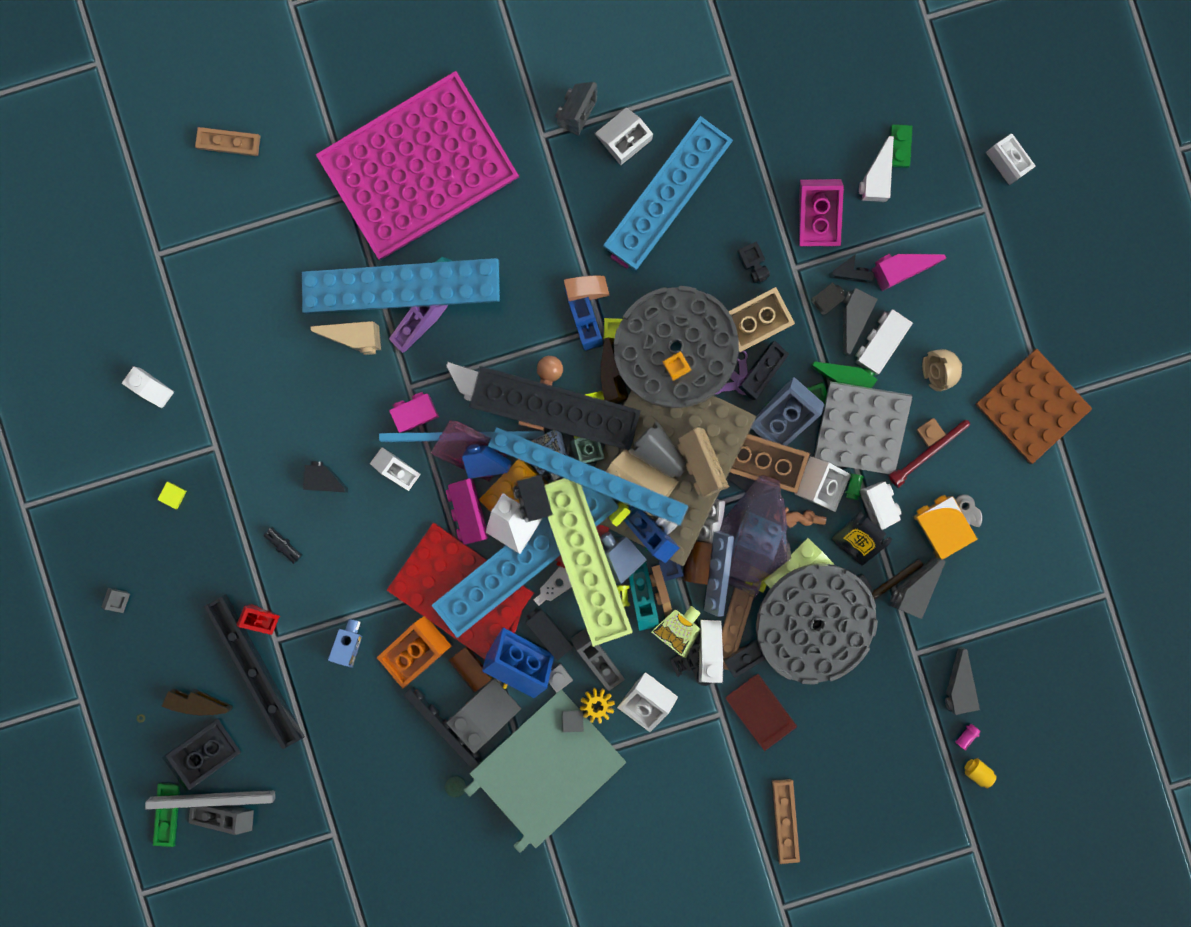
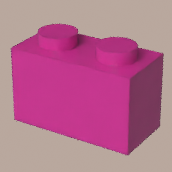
[389,392,439,433]

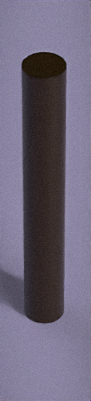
[871,559,924,600]

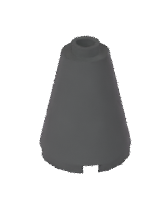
[628,421,686,478]

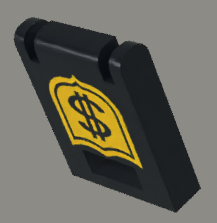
[831,512,892,566]

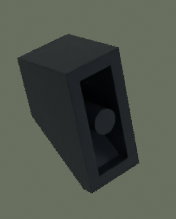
[303,461,348,492]

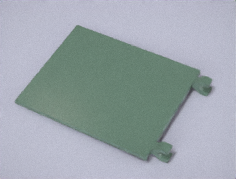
[464,689,627,853]

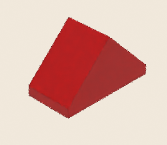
[236,604,280,635]

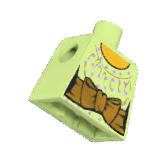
[652,606,701,658]

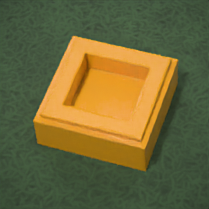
[662,351,691,381]

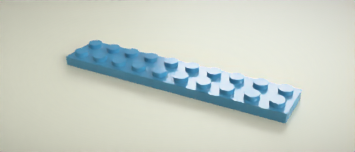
[302,258,500,313]
[432,485,619,638]

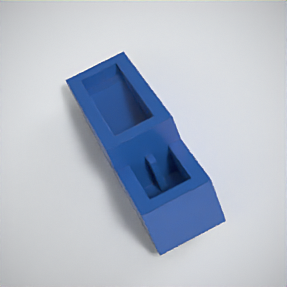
[564,288,604,351]

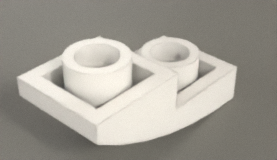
[697,499,725,543]

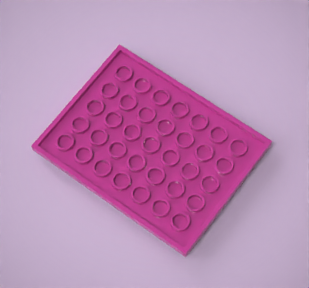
[316,71,519,261]

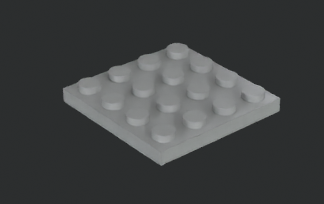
[814,381,912,474]

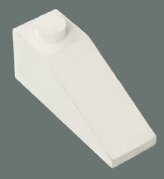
[859,136,893,202]
[699,620,723,683]

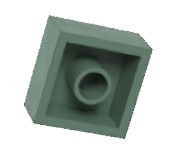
[570,438,604,464]

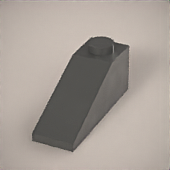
[843,288,878,356]
[571,628,625,691]
[945,647,980,715]
[189,805,254,835]

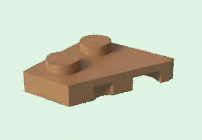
[649,565,672,618]

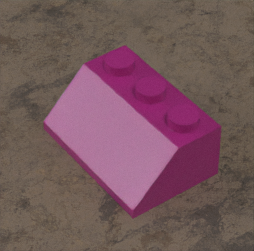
[446,479,489,545]

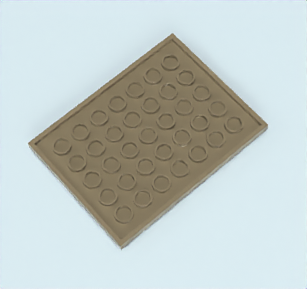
[595,391,757,566]

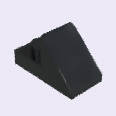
[829,254,874,283]

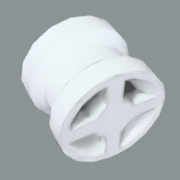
[655,518,678,535]

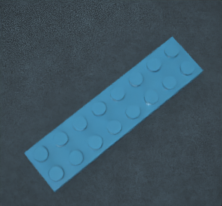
[603,116,733,271]

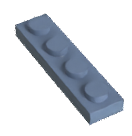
[704,531,734,617]

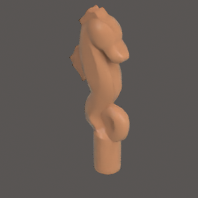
[774,507,826,528]

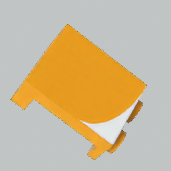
[913,495,977,560]

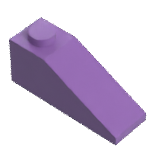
[389,305,448,353]

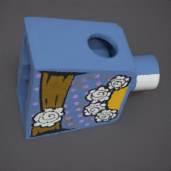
[328,619,362,668]

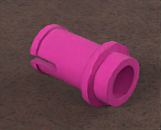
[955,724,981,751]

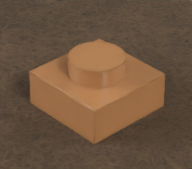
[916,418,946,447]

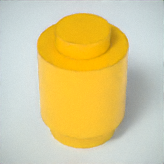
[965,758,996,788]

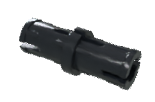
[264,527,302,564]

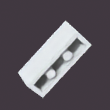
[855,309,913,376]

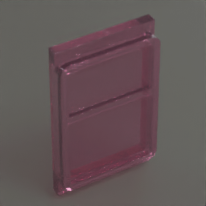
[431,420,506,482]

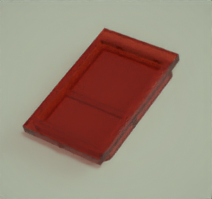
[725,674,797,751]

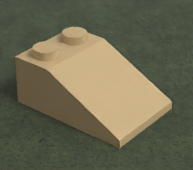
[311,321,381,355]

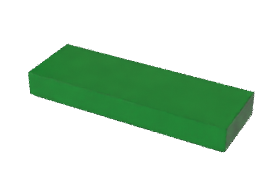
[153,783,180,847]

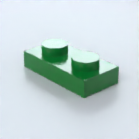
[890,124,912,168]

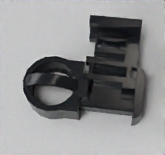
[670,643,711,686]

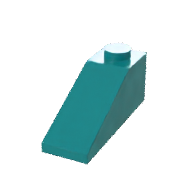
[629,562,659,631]

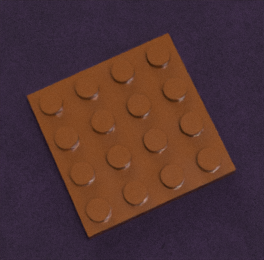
[975,349,1092,464]

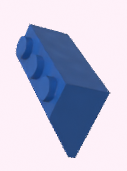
[482,628,554,698]

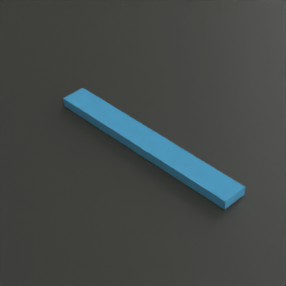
[379,431,545,442]

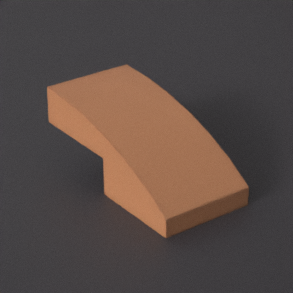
[564,276,609,301]

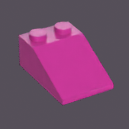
[799,179,844,246]
[871,254,946,291]

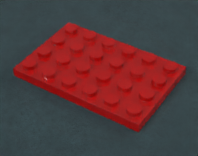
[387,523,534,659]

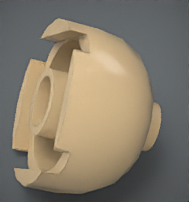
[922,349,962,391]

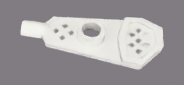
[534,567,572,606]

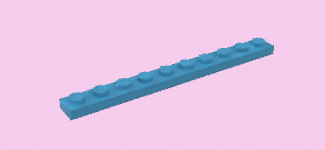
[488,427,688,526]

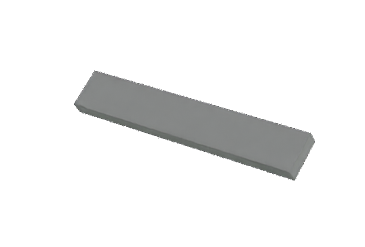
[145,791,275,809]

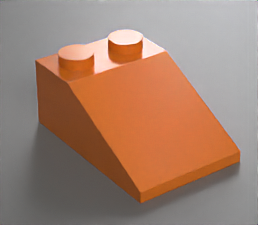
[377,616,452,688]

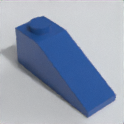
[623,506,680,563]

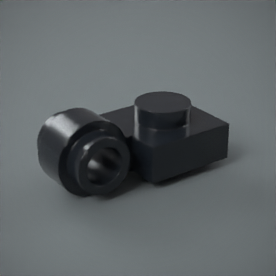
[737,241,770,283]

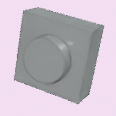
[549,663,573,693]

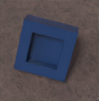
[658,559,683,581]

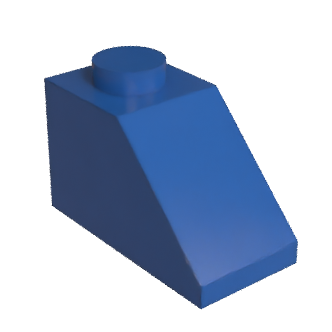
[462,444,512,479]

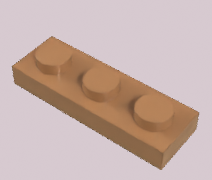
[195,127,260,156]

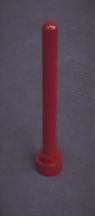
[888,420,970,488]

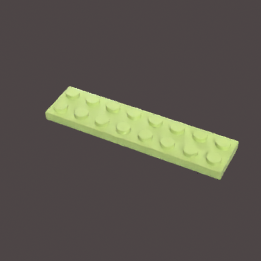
[545,478,633,646]

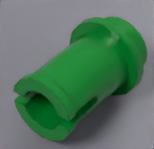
[845,474,864,500]

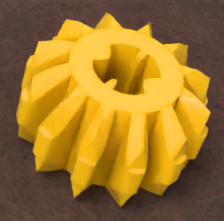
[580,688,615,723]

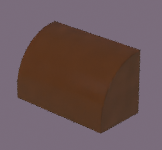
[682,541,712,585]
[448,647,492,693]

